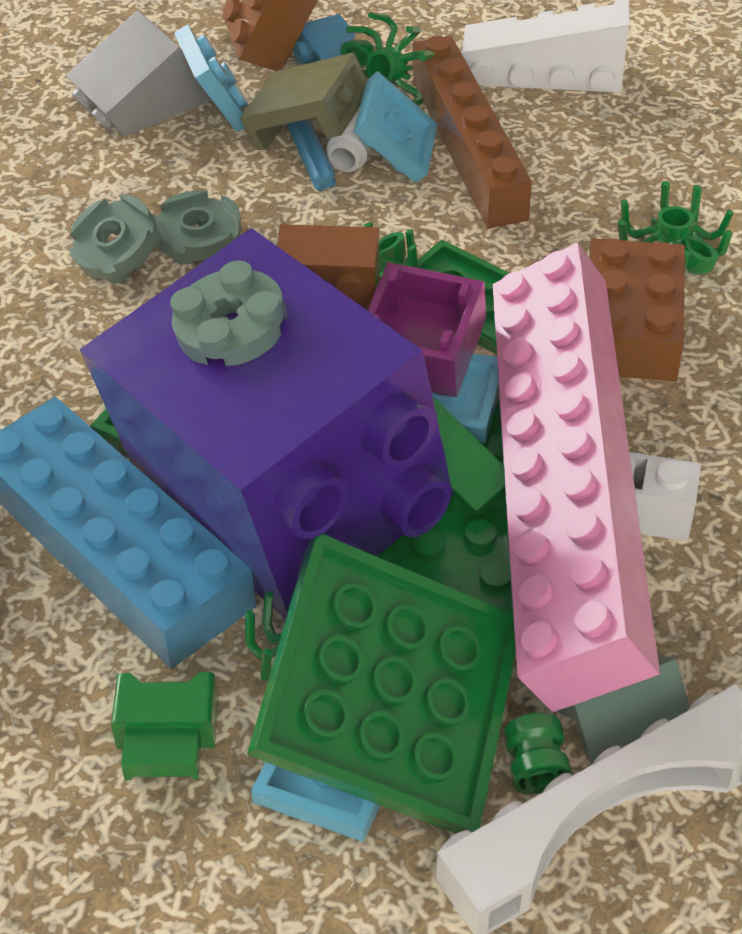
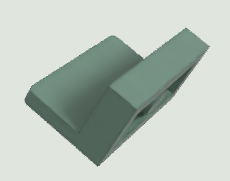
[558,654,690,763]

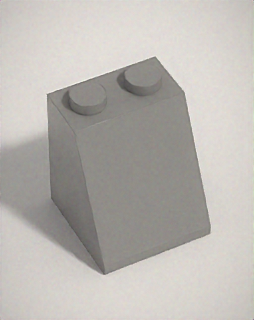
[66,10,212,137]

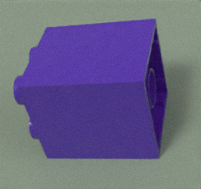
[79,228,453,620]

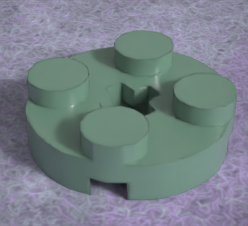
[154,190,242,265]
[69,195,161,284]
[170,260,287,366]

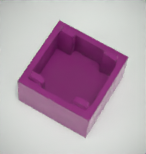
[367,262,486,397]

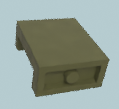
[240,53,367,150]

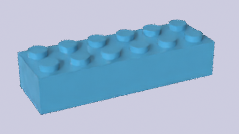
[0,396,256,669]

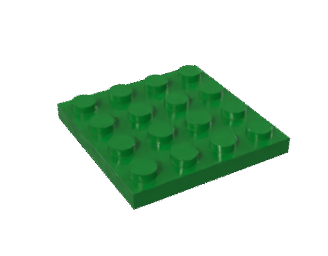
[247,534,516,834]

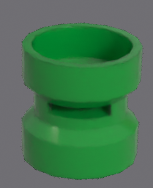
[504,713,572,795]

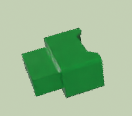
[111,672,218,780]

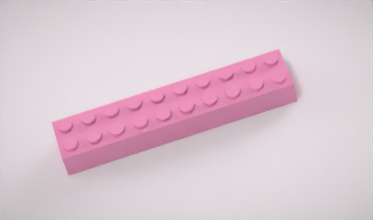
[493,243,660,712]

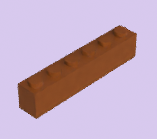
[413,36,532,229]

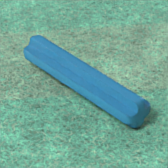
[286,119,336,191]

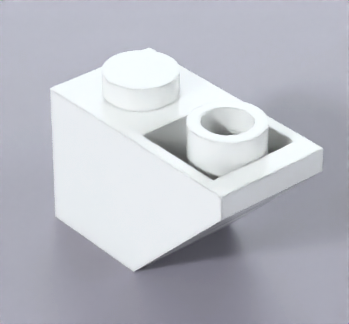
[629,452,701,542]

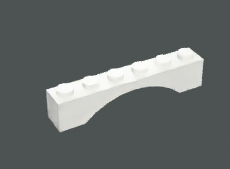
[436,684,742,934]

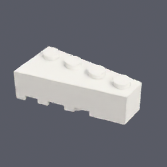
[462,0,629,92]

